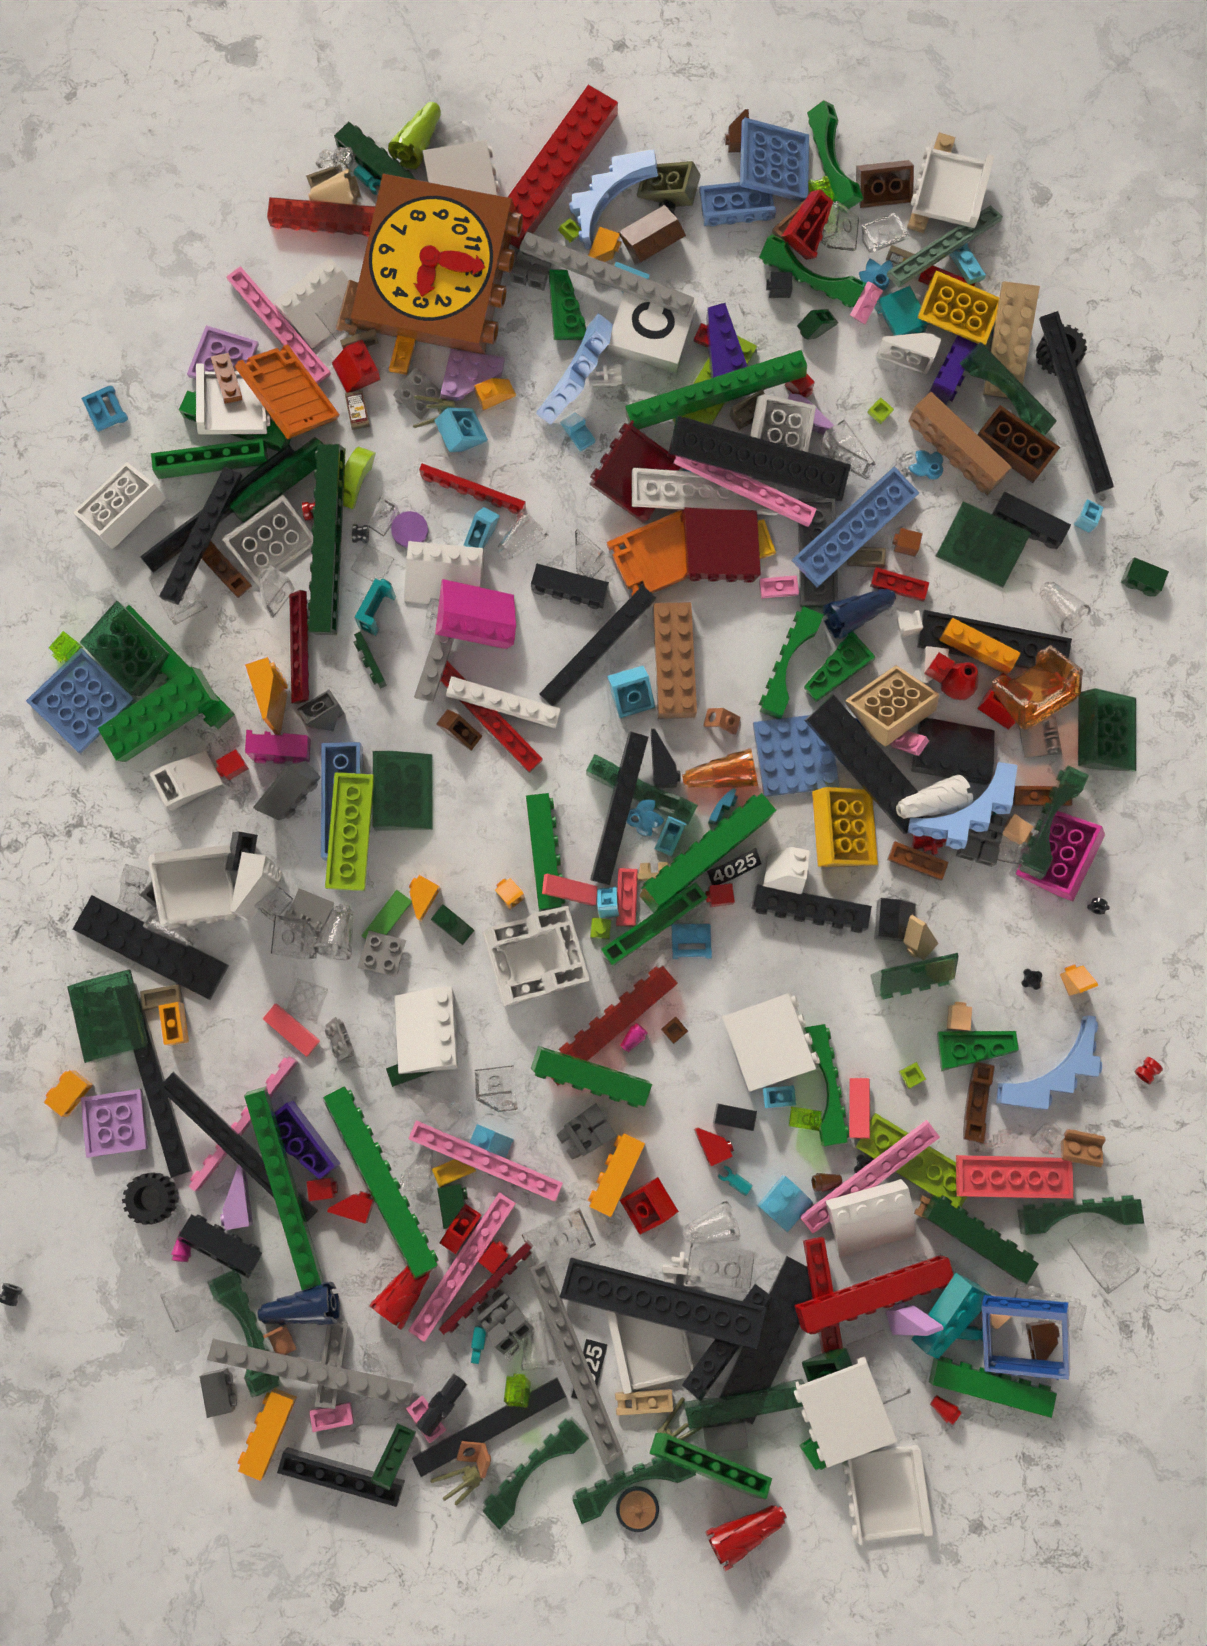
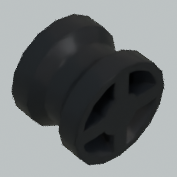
[352,524,369,544]
[0,1283,23,1306]

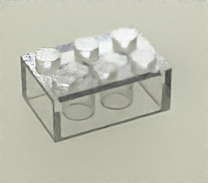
[1014,1284,1087,1330]

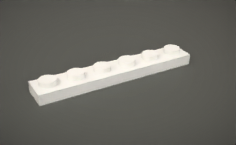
[446,676,561,728]

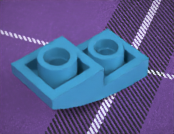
[708,788,738,825]

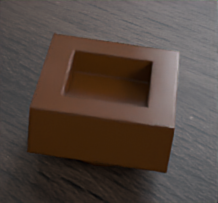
[661,1016,688,1044]

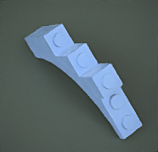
[569,149,658,249]
[536,313,613,425]
[908,762,1017,849]
[996,1015,1102,1110]

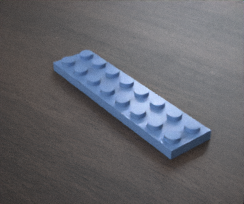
[791,466,919,587]

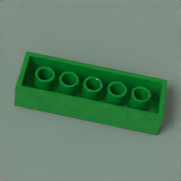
[97,666,219,762]

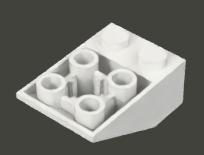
[149,751,223,811]

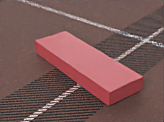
[616,868,638,927]
[542,874,598,906]
[263,1003,320,1057]
[849,1078,870,1139]

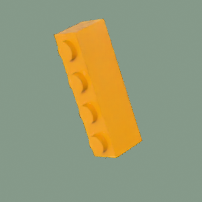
[940,618,1020,675]
[587,1133,645,1217]
[237,1388,297,1481]

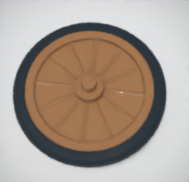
[616,1486,659,1532]

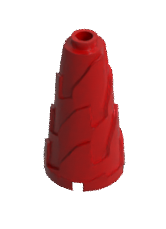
[369,1266,432,1330]
[705,1505,787,1572]

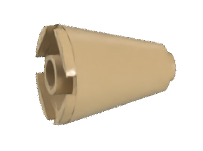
[308,169,361,207]

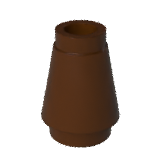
[811,1173,843,1193]

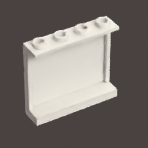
[423,140,500,195]
[910,141,994,228]
[196,364,270,434]
[148,845,237,929]
[723,993,820,1092]
[606,1311,697,1394]
[794,1357,898,1468]
[842,1445,933,1545]

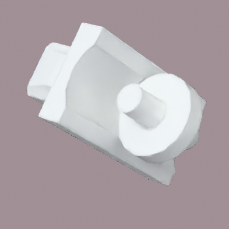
[589,364,622,387]
[662,1252,700,1287]

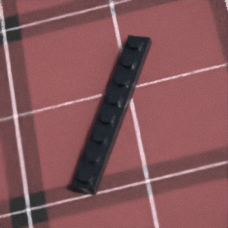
[159,467,242,605]
[539,585,656,707]
[590,731,649,885]

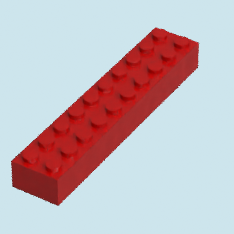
[508,84,618,249]

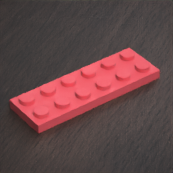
[956,1155,1074,1199]

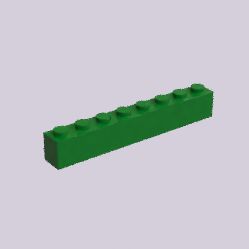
[112,605,235,729]

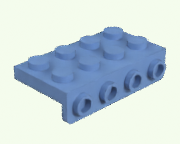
[699,182,776,226]

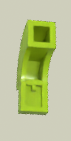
[343,447,376,509]

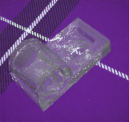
[315,147,355,173]

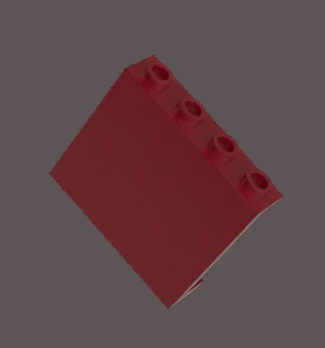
[589,420,681,523]
[680,508,761,583]

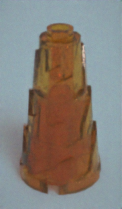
[682,748,758,788]

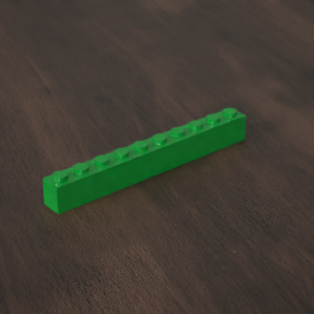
[625,350,808,430]
[244,1086,323,1290]
[323,1086,439,1279]

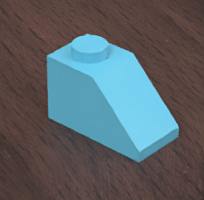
[464,507,500,549]

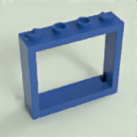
[982,1295,1070,1380]

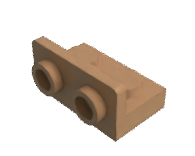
[1061,1129,1106,1168]

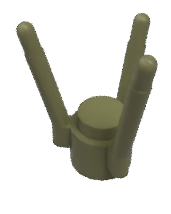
[413,395,456,428]
[657,1397,702,1440]
[430,1464,483,1505]

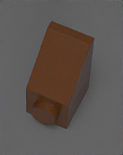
[724,109,749,153]
[436,709,482,751]
[1026,1320,1060,1360]

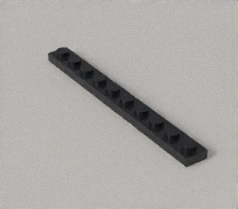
[1039,311,1114,494]
[140,444,295,573]
[115,983,192,1178]
[158,1071,318,1222]

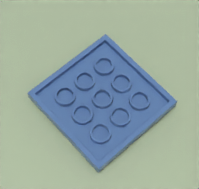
[740,117,809,202]
[26,648,136,754]
[753,715,840,797]

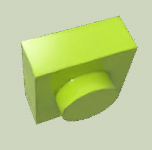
[558,218,582,243]
[867,397,894,424]
[590,918,611,939]
[898,1062,926,1089]

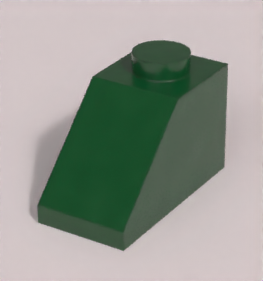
[797,309,839,340]
[431,904,475,945]
[437,1184,468,1229]

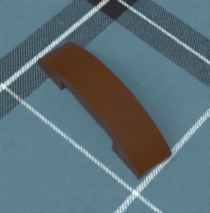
[202,541,252,598]
[963,1062,995,1144]

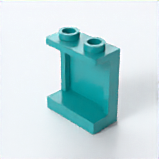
[875,285,929,336]
[354,578,396,636]

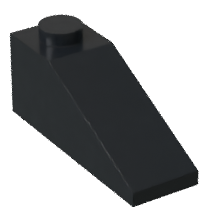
[650,729,681,789]

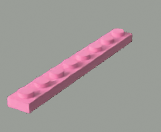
[226,266,331,384]
[674,457,817,527]
[188,1056,299,1191]
[408,1120,563,1202]
[800,1120,940,1234]
[408,1192,516,1342]

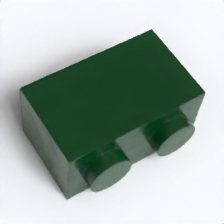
[1121,557,1169,597]

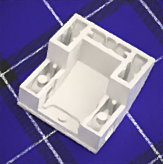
[482,906,590,1007]

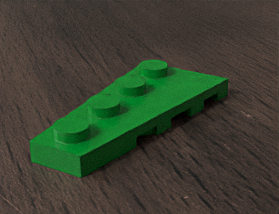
[548,269,586,340]
[804,631,875,702]
[937,1031,1019,1071]

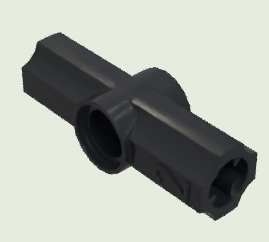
[415,1374,467,1437]

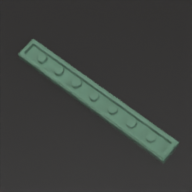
[887,205,1003,287]

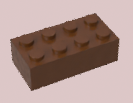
[977,405,1060,483]

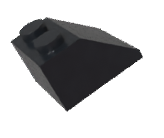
[874,898,916,942]

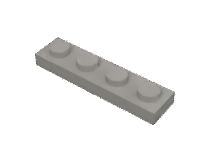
[414,635,454,704]
[315,1322,348,1409]

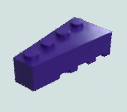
[706,303,748,378]
[929,335,980,406]
[274,1101,341,1179]

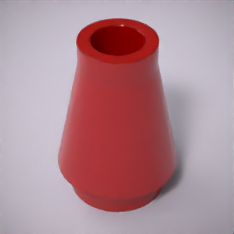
[930,1395,962,1425]

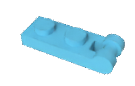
[950,243,986,285]

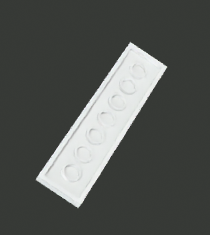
[632,468,778,515]

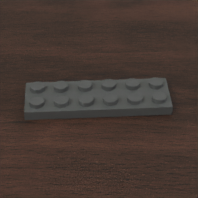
[798,498,838,607]

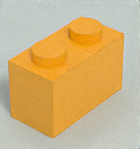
[158,1002,189,1046]
[44,1070,93,1117]

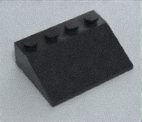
[911,717,995,785]

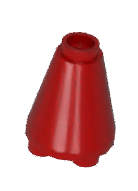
[941,662,979,700]

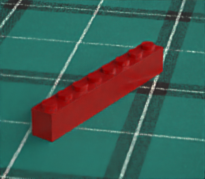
[795,1255,954,1334]

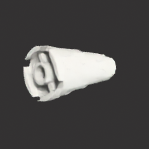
[896,775,973,818]

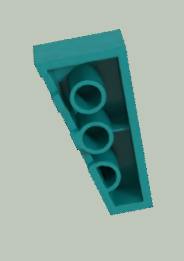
[911,1273,992,1359]

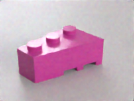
[245,730,311,764]

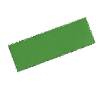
[361,890,412,939]

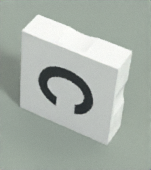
[607,292,698,374]

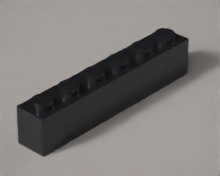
[277,1447,405,1507]

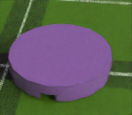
[391,511,429,548]

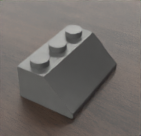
[253,761,321,820]

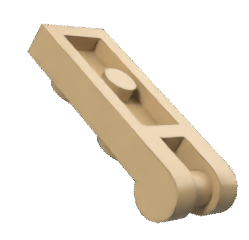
[615,1389,673,1415]

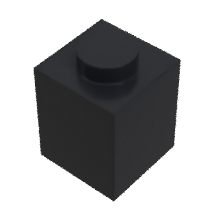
[765,272,793,298]

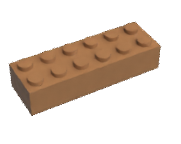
[908,392,1012,496]
[653,602,697,719]

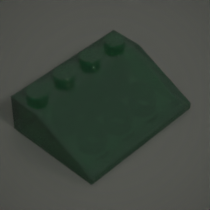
[936,501,1031,588]
[80,601,170,696]
[1078,688,1136,772]
[372,751,433,831]
[870,953,959,1000]
[67,970,149,1063]

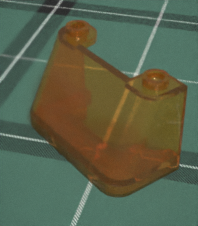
[991,646,1083,730]

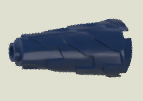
[822,589,896,640]
[257,1282,340,1325]

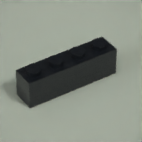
[990,491,1071,550]
[531,563,609,609]
[178,1214,262,1279]

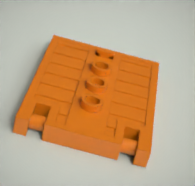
[235,344,340,439]
[607,510,687,597]

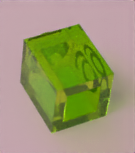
[49,631,83,663]
[789,1106,822,1131]
[504,1373,531,1407]

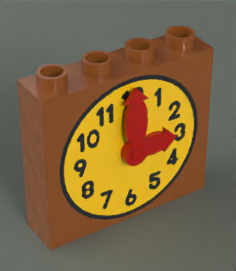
[351,174,523,355]

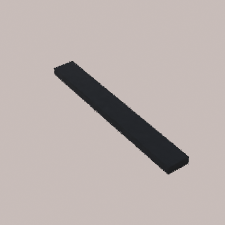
[412,1377,567,1477]

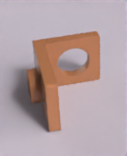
[703,708,741,734]
[263,1325,297,1355]
[457,1441,491,1478]

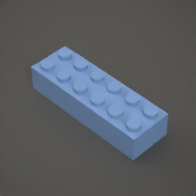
[321,742,363,861]

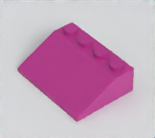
[435,579,516,649]
[1016,808,1105,901]

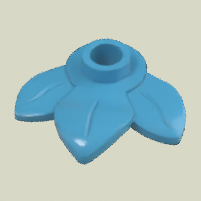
[859,258,893,290]
[908,450,943,480]
[627,800,664,836]

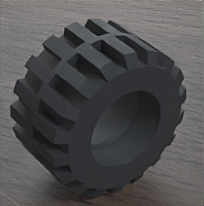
[1036,324,1087,376]
[122,1172,179,1225]

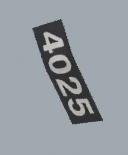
[707,848,762,885]
[571,1339,607,1399]

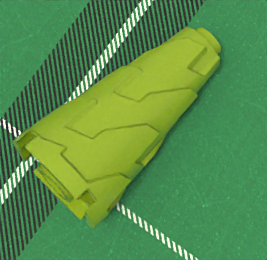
[388,102,441,170]

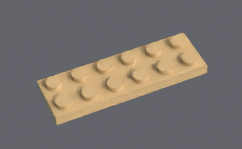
[983,281,1040,399]

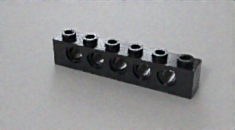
[751,884,872,933]
[682,1284,773,1402]

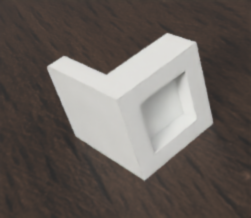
[896,610,923,637]

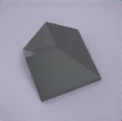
[297,689,345,731]

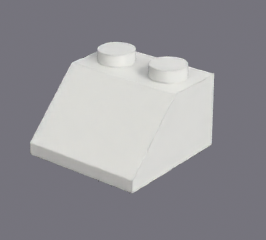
[763,847,810,894]

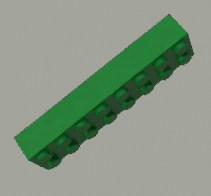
[639,793,777,913]

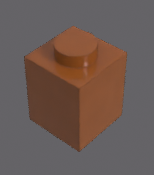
[892,528,923,557]

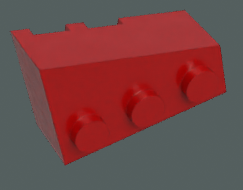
[781,189,833,260]

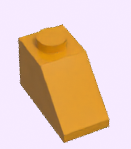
[588,227,622,262]
[474,378,516,410]
[409,875,441,922]
[495,878,525,910]
[1060,964,1098,996]

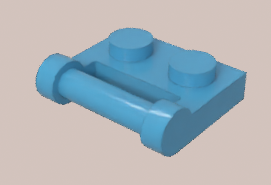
[81,386,128,432]
[671,924,712,959]

